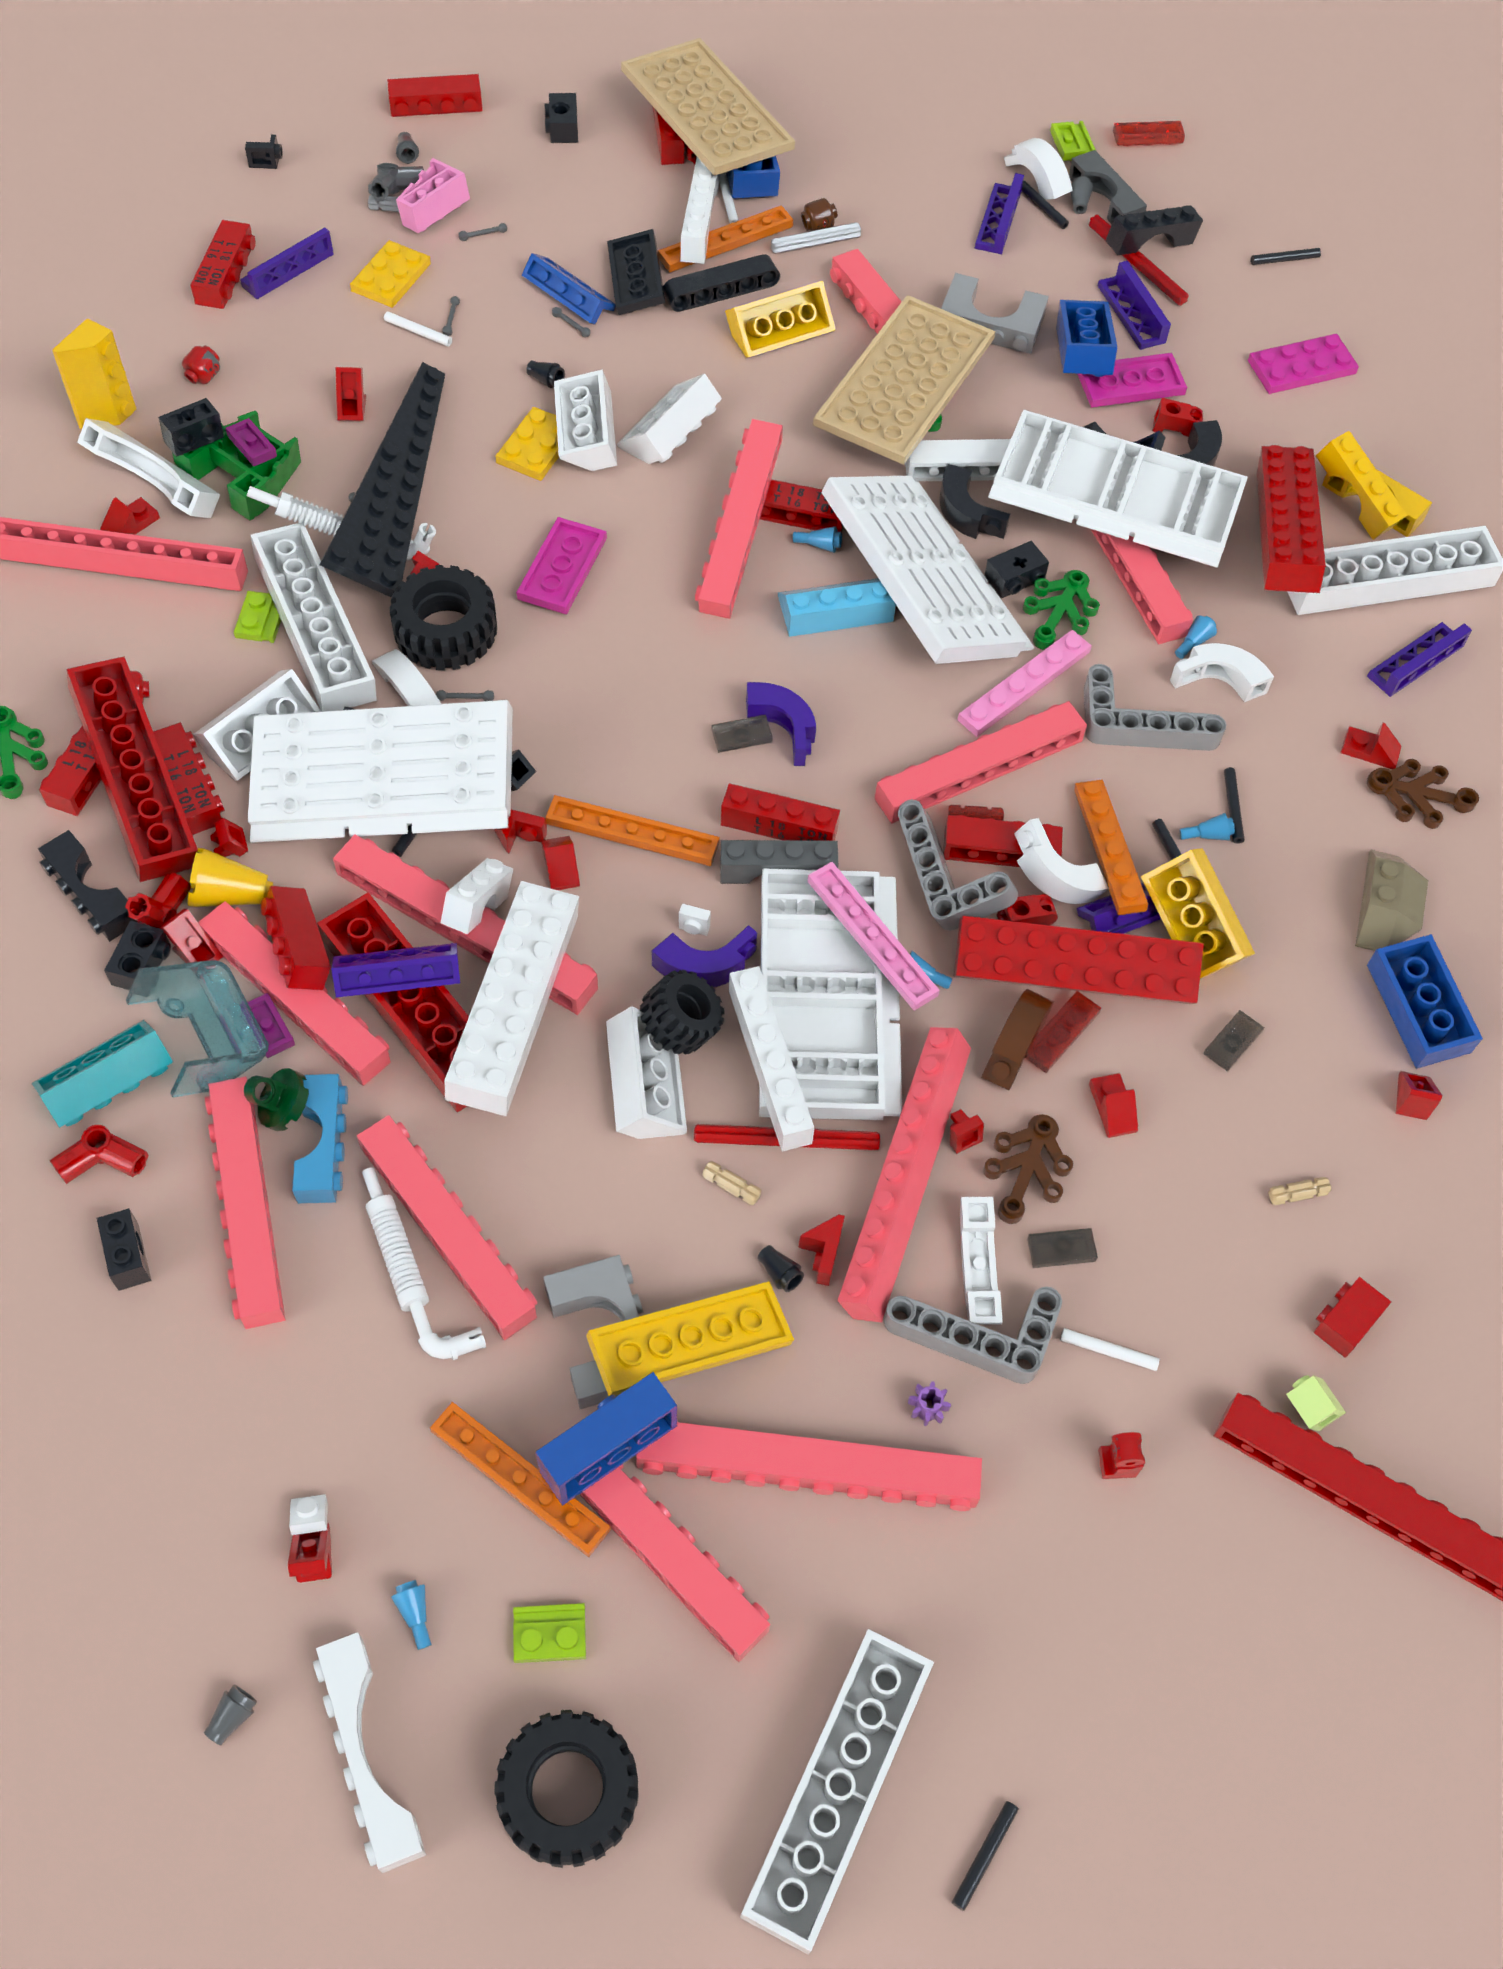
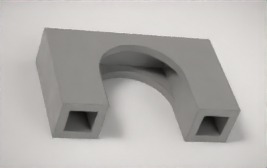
[941,273,1049,354]
[543,1255,643,1409]

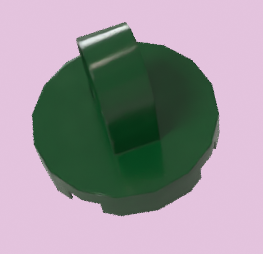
[244,1068,309,1131]

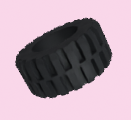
[389,565,497,671]
[494,1710,639,1868]

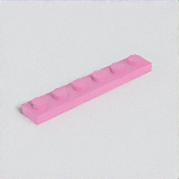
[958,630,1092,737]
[807,862,940,1011]

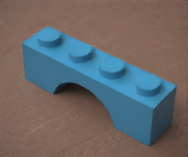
[292,1074,348,1204]

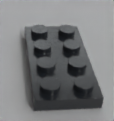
[607,229,665,315]

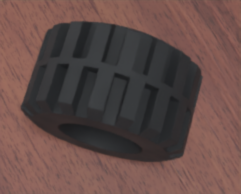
[640,970,725,1055]

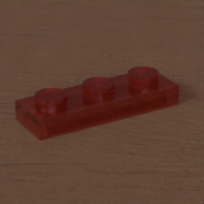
[1113,121,1185,146]
[1025,991,1101,1073]

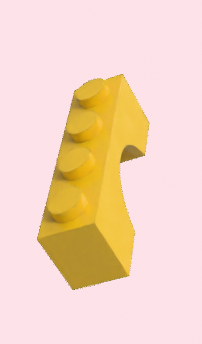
[1316,431,1408,540]
[1322,469,1432,537]

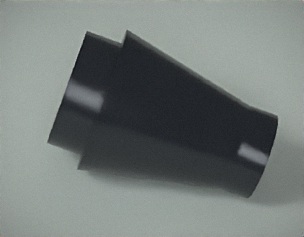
[526,360,565,388]
[758,1245,804,1292]

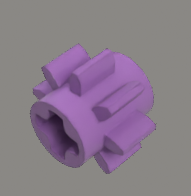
[908,1381,951,1426]

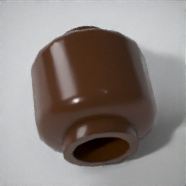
[801,198,838,231]

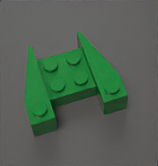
[172,411,301,521]

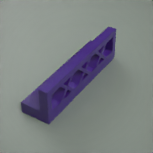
[974,173,1024,255]
[240,227,334,299]
[1097,260,1171,350]
[1367,622,1472,697]
[1077,882,1161,934]
[331,943,461,998]

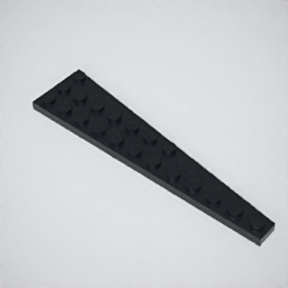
[319,362,445,597]

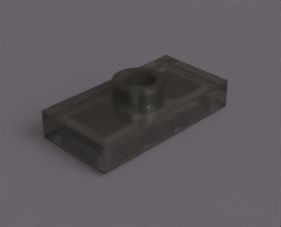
[711,715,773,753]
[1203,1010,1265,1072]
[1027,1228,1098,1268]

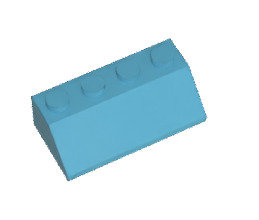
[778,578,896,637]

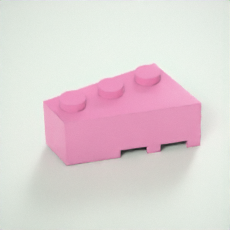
[396,158,470,233]

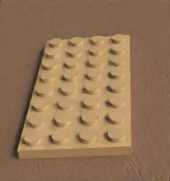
[621,38,795,176]
[813,295,996,465]

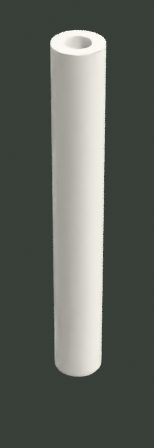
[719,172,739,224]
[384,311,452,347]
[1060,1328,1160,1371]

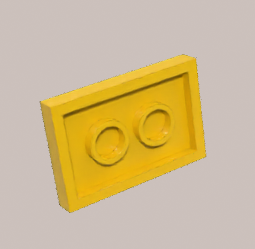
[350,240,431,308]
[495,406,559,481]

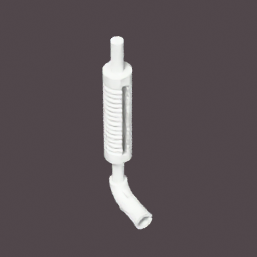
[247,486,436,560]
[362,1168,486,1360]

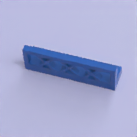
[522,253,616,324]

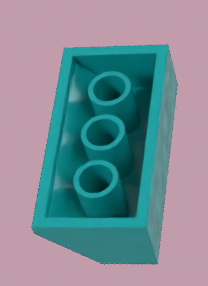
[32,1020,173,1128]

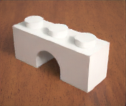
[440,858,513,934]

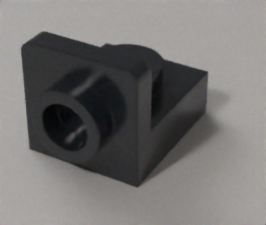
[245,134,283,169]

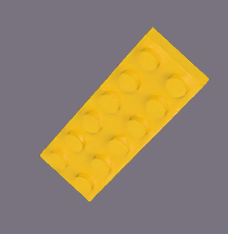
[586,1281,794,1396]

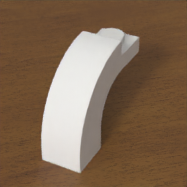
[1004,138,1073,200]
[1170,643,1274,702]
[1014,818,1109,904]

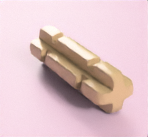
[703,1161,761,1205]
[1268,1177,1331,1205]

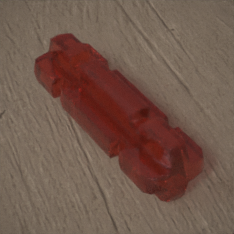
[948,805,1004,821]

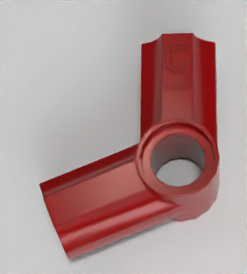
[125,872,191,929]
[49,1124,149,1184]

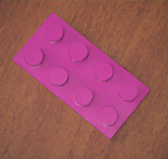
[1248,333,1359,394]
[1077,353,1187,408]
[516,517,607,615]

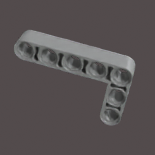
[1084,664,1227,751]
[898,799,1018,931]
[884,1286,1062,1384]

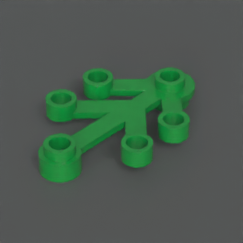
[1023,570,1100,650]
[0,706,48,799]

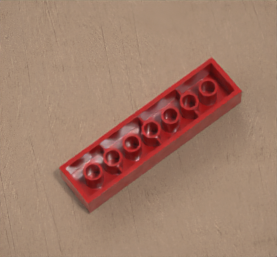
[1257,445,1326,593]
[66,656,198,882]
[317,892,469,1113]
[953,916,1204,1004]

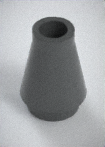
[396,132,419,164]
[1070,177,1093,214]
[204,1685,257,1745]

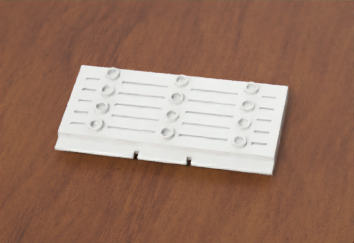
[988,410,1248,568]
[821,476,1034,664]
[248,700,513,843]
[759,868,903,1120]

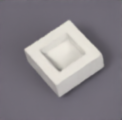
[679,904,711,936]
[289,1494,328,1535]

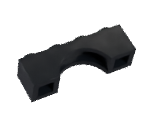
[1105,205,1203,256]
[38,830,137,942]

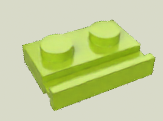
[1050,121,1096,161]
[234,591,281,643]
[513,1603,586,1663]

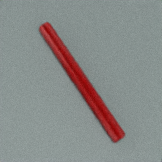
[1089,214,1189,306]
[694,1124,880,1150]

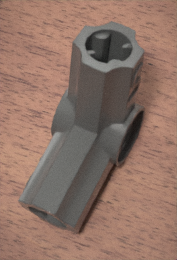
[368,163,424,201]

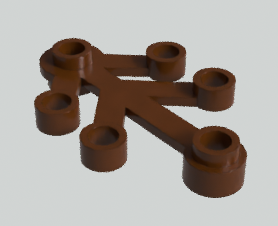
[1367,759,1479,829]
[983,1114,1073,1224]

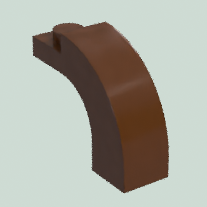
[981,989,1055,1090]

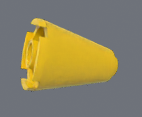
[188,847,273,907]

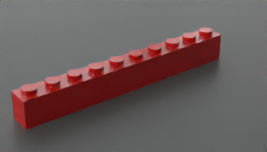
[1213,1393,1503,1601]

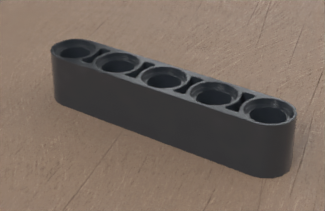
[663,254,780,312]

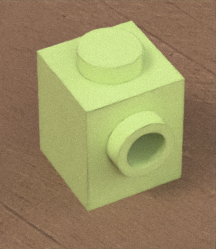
[1286,1375,1346,1431]

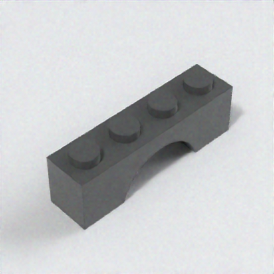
[1069,150,1147,225]
[720,840,839,884]

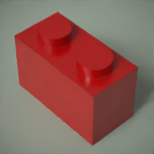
[1313,1276,1392,1358]

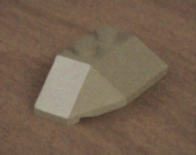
[1355,850,1428,951]

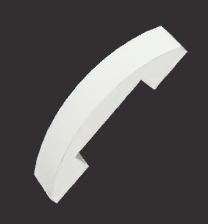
[372,649,441,706]
[960,1197,1003,1325]

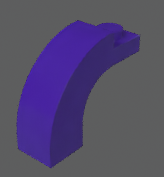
[746,682,816,766]
[651,925,757,987]

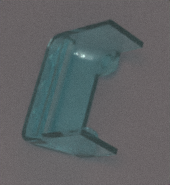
[126,960,269,1098]

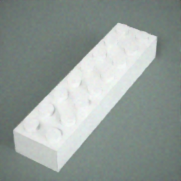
[251,523,377,712]
[1287,526,1503,615]
[444,881,579,1116]
[740,1629,934,1955]

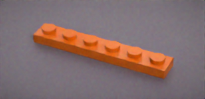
[658,205,793,273]
[1074,779,1148,915]
[545,795,720,866]
[430,1402,611,1557]

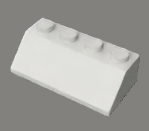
[554,369,617,471]
[617,373,722,464]
[193,669,321,781]
[606,1006,687,1139]

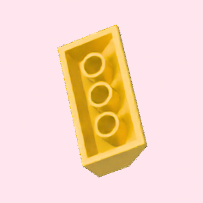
[725,281,836,358]
[52,318,136,429]
[1141,848,1255,979]

